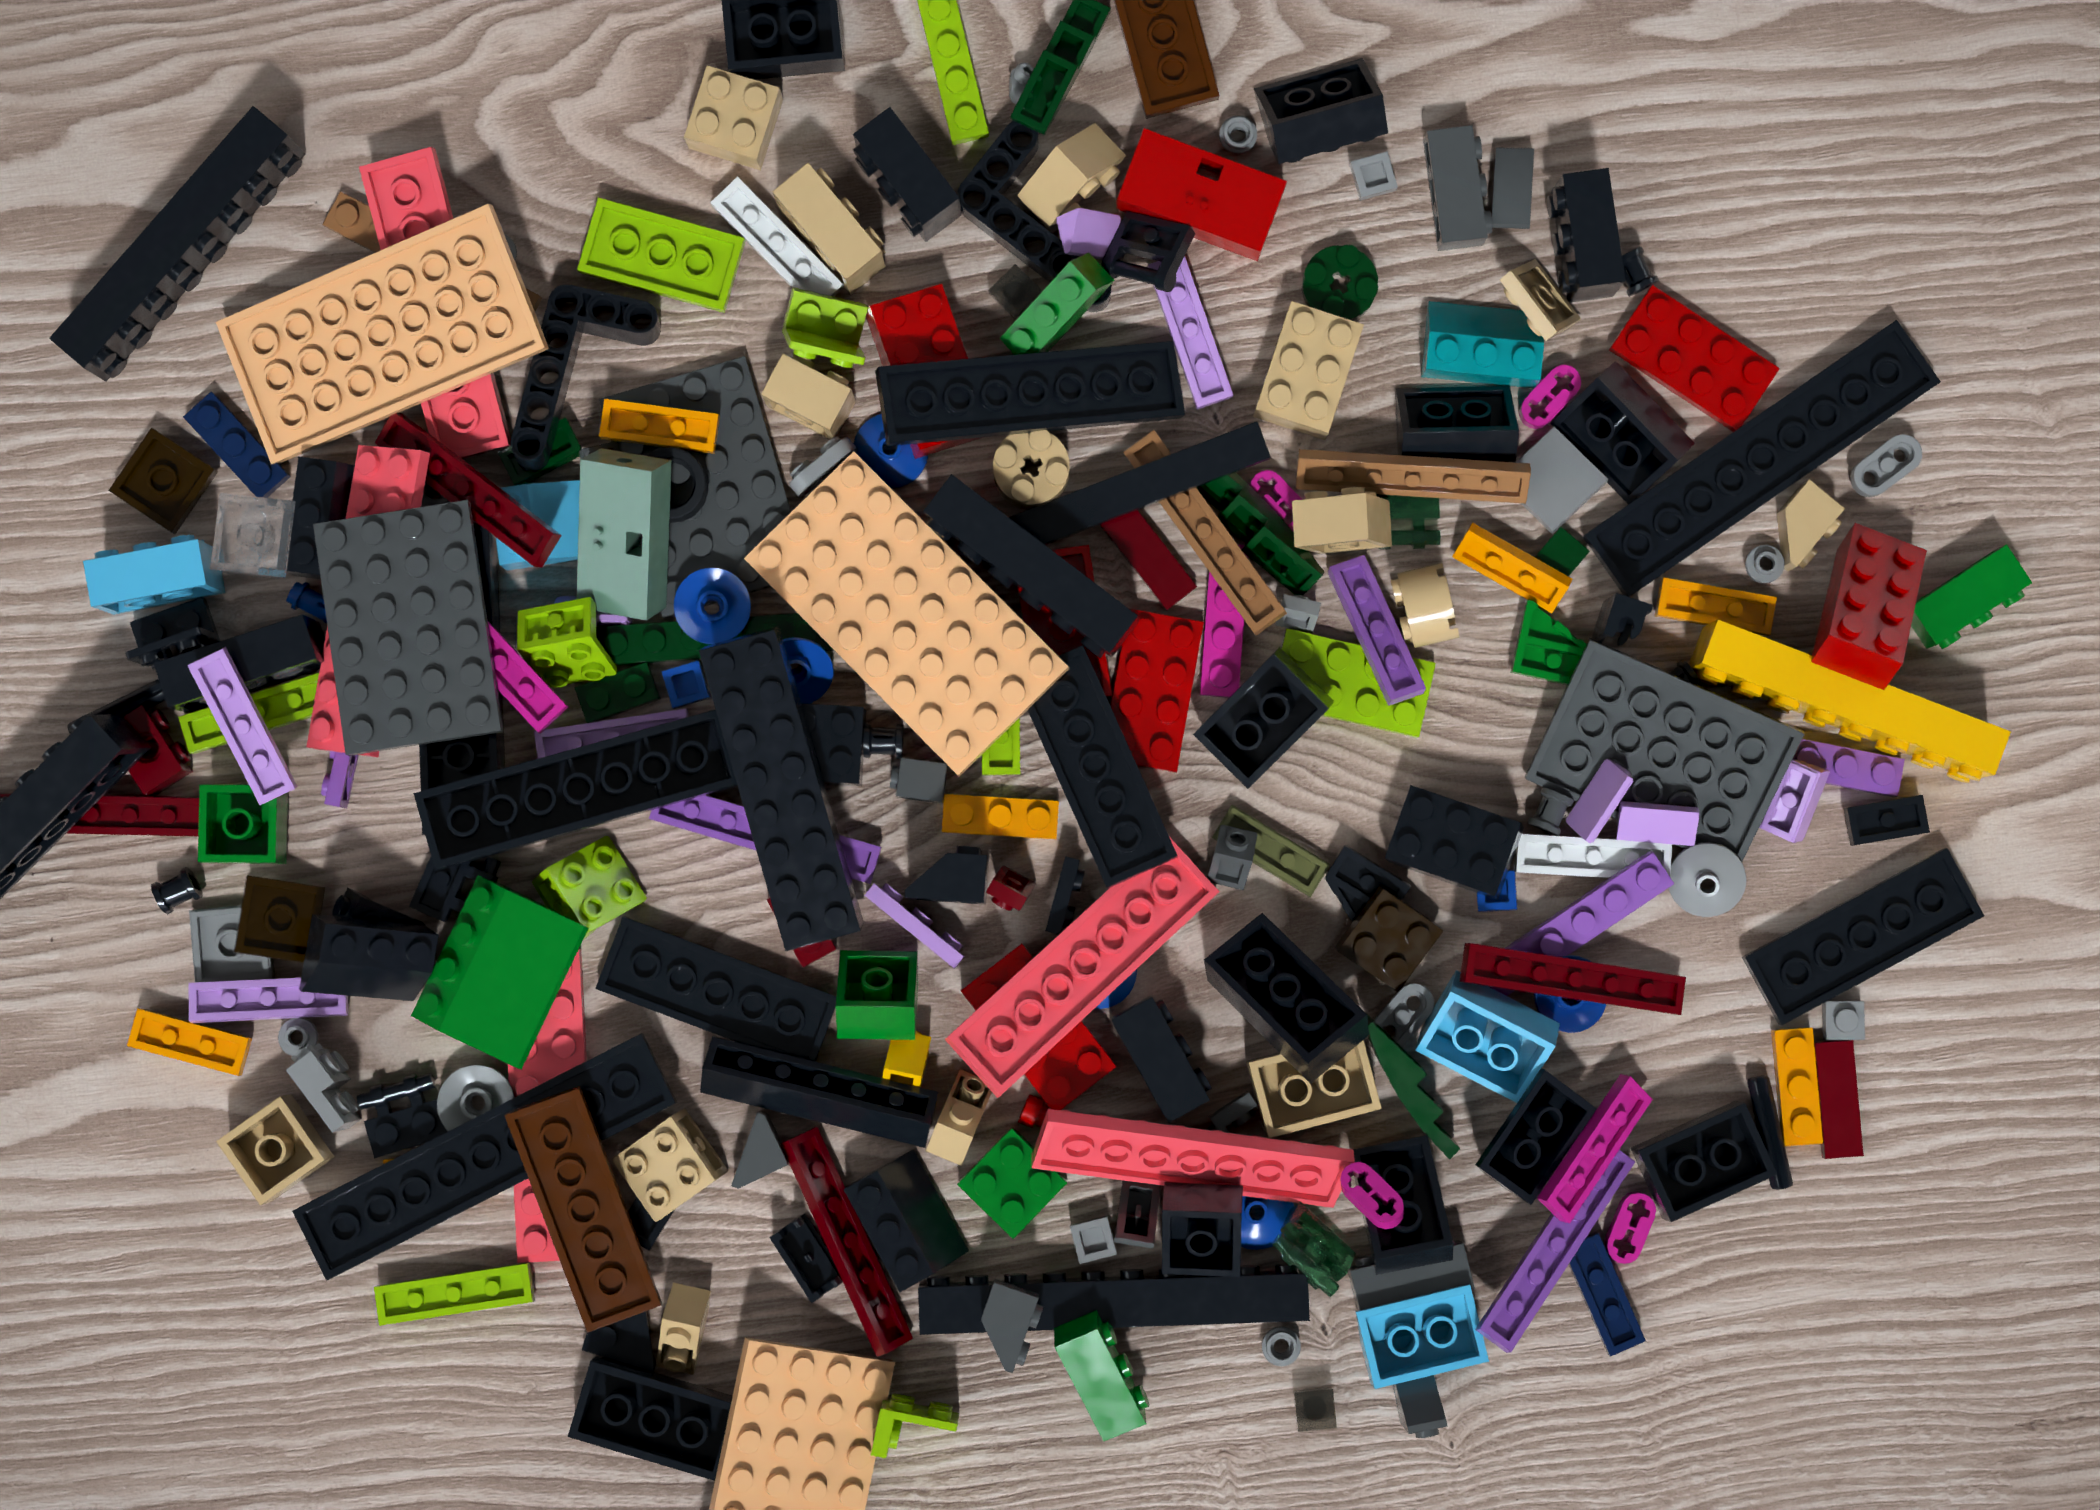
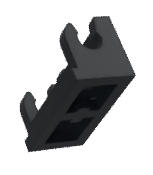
[1591,593,1653,646]
[769,1213,843,1303]

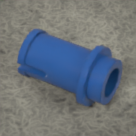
[286,582,327,624]

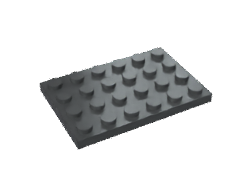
[599,356,791,619]
[313,500,504,756]
[1525,638,1805,862]

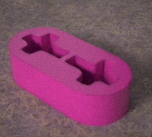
[1519,365,1581,429]
[1250,470,1302,532]
[1340,1162,1404,1229]
[1604,1191,1656,1264]

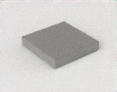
[1516,427,1608,534]
[189,905,275,983]

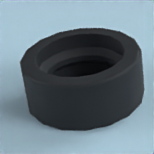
[646,447,709,523]

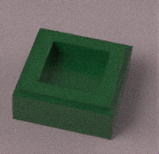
[1535,527,1590,576]

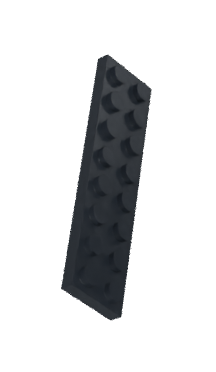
[875,341,1185,446]

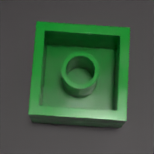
[198,785,288,864]
[836,950,918,1040]
[957,1126,1067,1239]

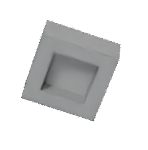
[1350,151,1398,201]
[1275,594,1321,634]
[1822,1001,1865,1040]
[1070,1216,1117,1264]

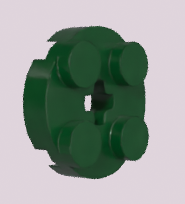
[1302,245,1378,321]

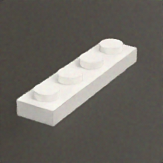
[710,176,844,297]
[1514,834,1672,878]

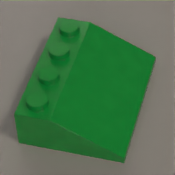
[411,875,589,1069]

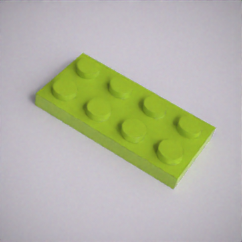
[577,197,746,313]
[1281,628,1436,738]

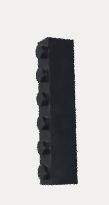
[700,1036,939,1148]

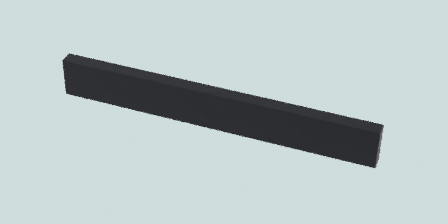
[982,421,1272,568]

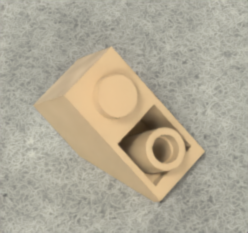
[1777,479,1845,572]
[926,1069,992,1166]
[656,1282,711,1375]

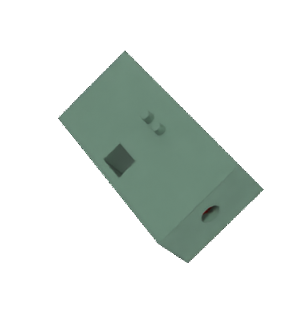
[577,448,672,621]

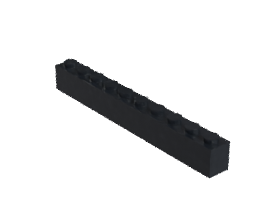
[918,1263,1310,1335]

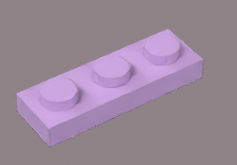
[864,883,965,969]

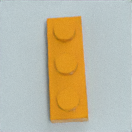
[599,399,720,454]
[1452,522,1573,613]
[1655,577,1777,636]
[942,794,1059,840]
[127,1008,252,1076]
[1771,1027,1823,1146]

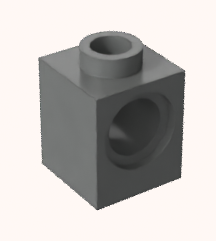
[890,758,948,804]

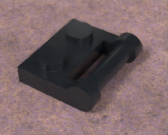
[1101,211,1195,292]

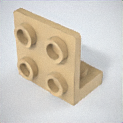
[612,1108,729,1222]

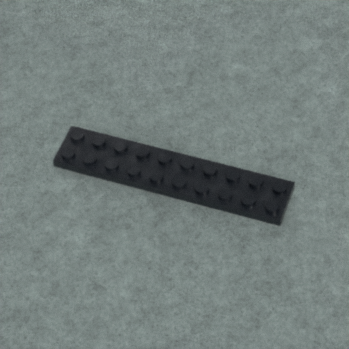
[1582,320,1941,597]
[292,1033,678,1281]

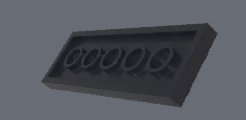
[1028,645,1178,889]
[1742,848,1984,1025]
[595,917,836,1062]

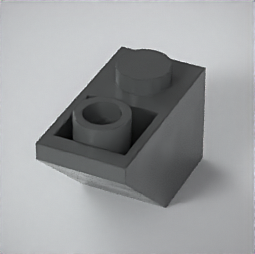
[981,1279,1044,1373]
[1393,1375,1448,1438]

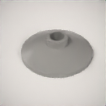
[1669,842,1746,917]
[437,1065,515,1131]

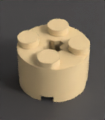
[993,430,1070,510]
[1391,563,1460,648]

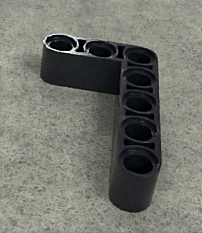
[957,120,1112,312]
[511,284,661,471]

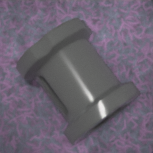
[1527,787,1574,836]

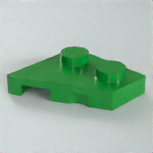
[1510,600,1586,685]

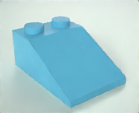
[496,480,580,571]

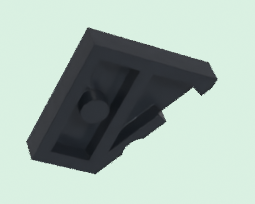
[1325,845,1411,922]
[582,1311,656,1372]

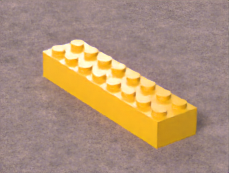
[1689,620,2011,783]

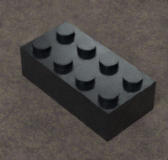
[1204,913,1369,1084]
[568,1355,733,1481]

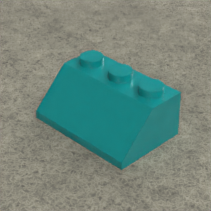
[1421,301,1544,388]

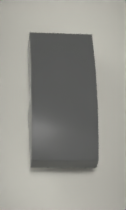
[1492,148,1534,229]

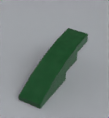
[1010,0,1111,135]
[1196,472,1324,595]
[1367,1014,1460,1160]

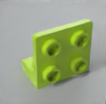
[782,287,868,368]
[517,597,617,688]
[532,836,647,940]
[871,1394,959,1458]

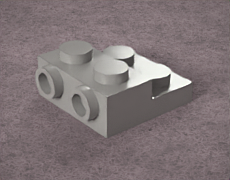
[286,1043,361,1133]

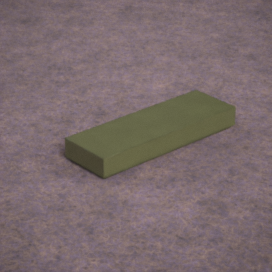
[1212,805,1330,897]

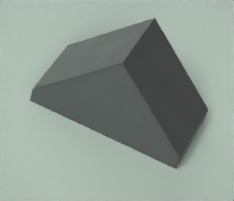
[731,1111,789,1189]
[1114,1180,1161,1249]

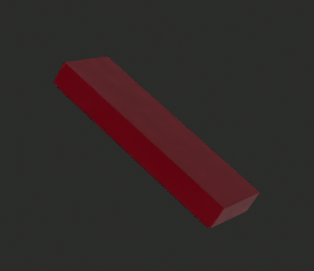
[1100,510,1197,611]
[1814,1040,1864,1159]

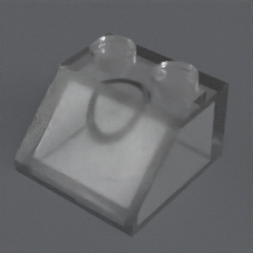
[210,493,296,578]

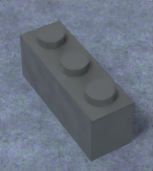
[1423,125,1492,251]
[1347,1238,1475,1311]

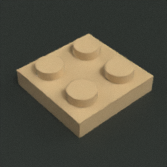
[1500,259,1581,341]

